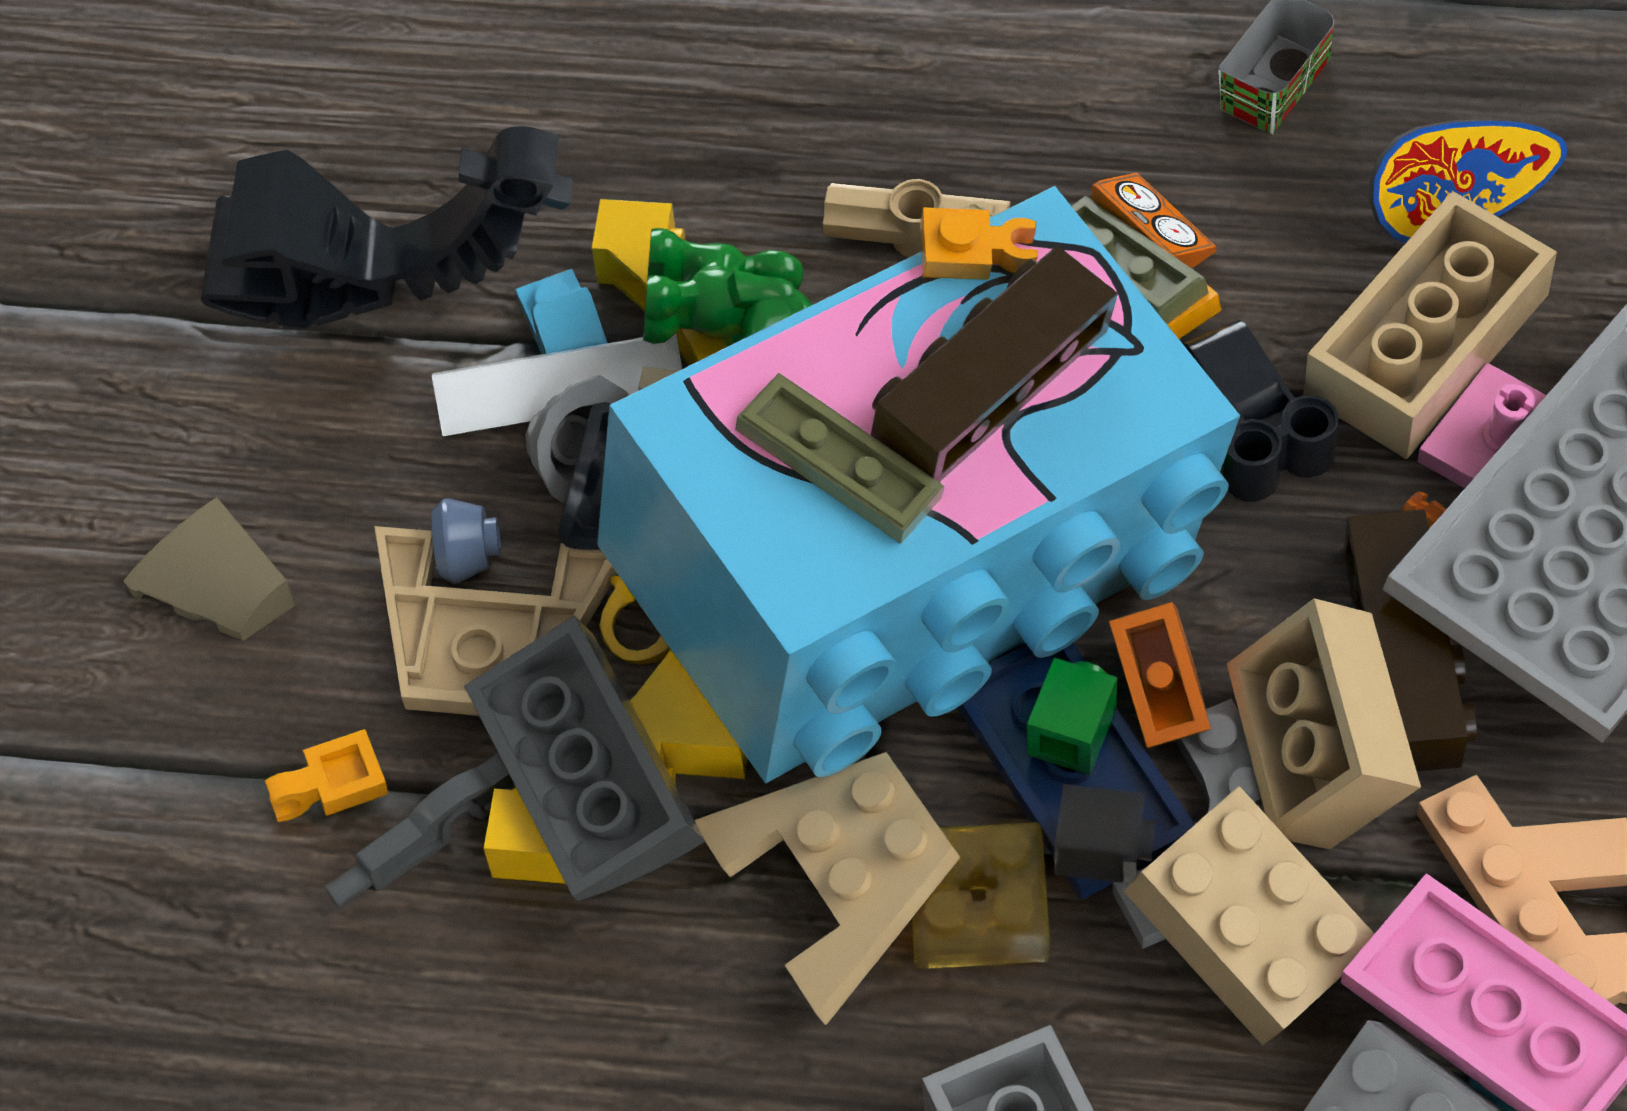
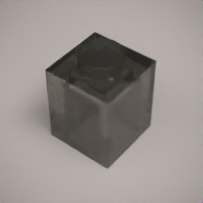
[1055,784,1156,884]

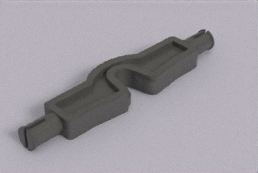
[324,753,516,910]

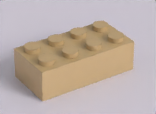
[1303,191,1557,460]

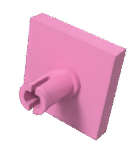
[1417,363,1546,489]

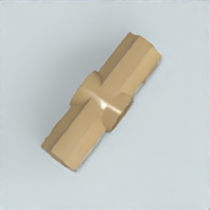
[823,179,1010,257]

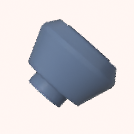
[432,498,502,584]

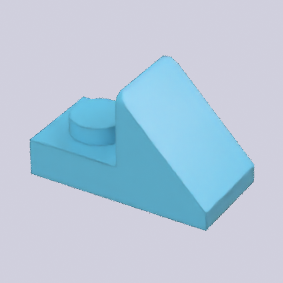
[515,269,607,354]

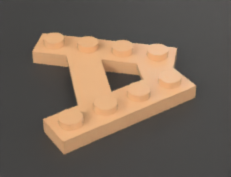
[1417,775,1627,1005]

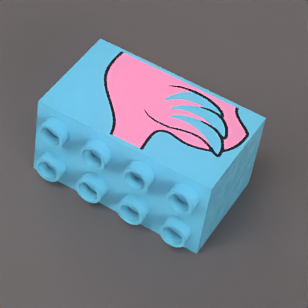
[597,186,1240,784]

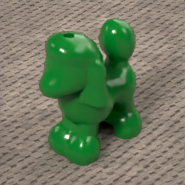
[643,228,812,347]

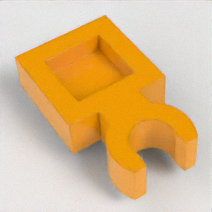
[920,207,1038,280]

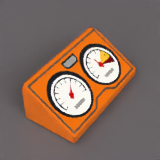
[1091,173,1216,268]

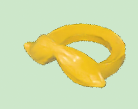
[599,576,670,665]

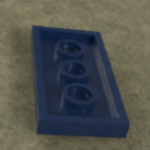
[957,643,1195,900]

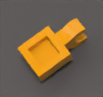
[265,729,388,822]

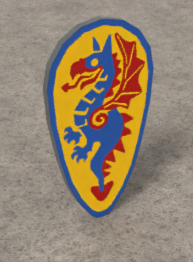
[1369,119,1567,243]

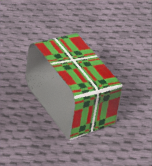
[1218,0,1334,134]

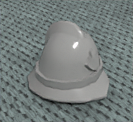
[525,375,629,504]

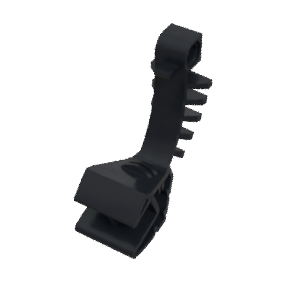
[201,126,573,328]

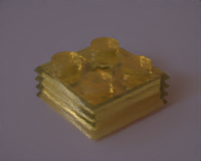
[912,822,1050,969]

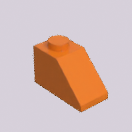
[1109,602,1211,748]

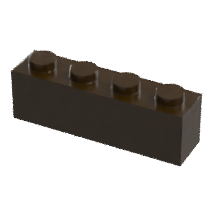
[871,245,1118,482]
[1343,509,1477,771]

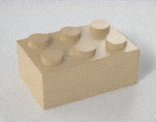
[1227,598,1421,850]
[1123,786,1374,1046]

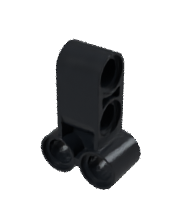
[1182,320,1339,501]

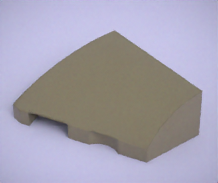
[123,497,295,641]

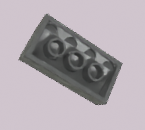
[464,615,705,901]

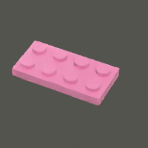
[1341,873,1627,1111]

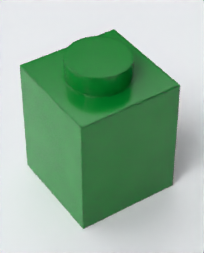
[1027,657,1117,775]

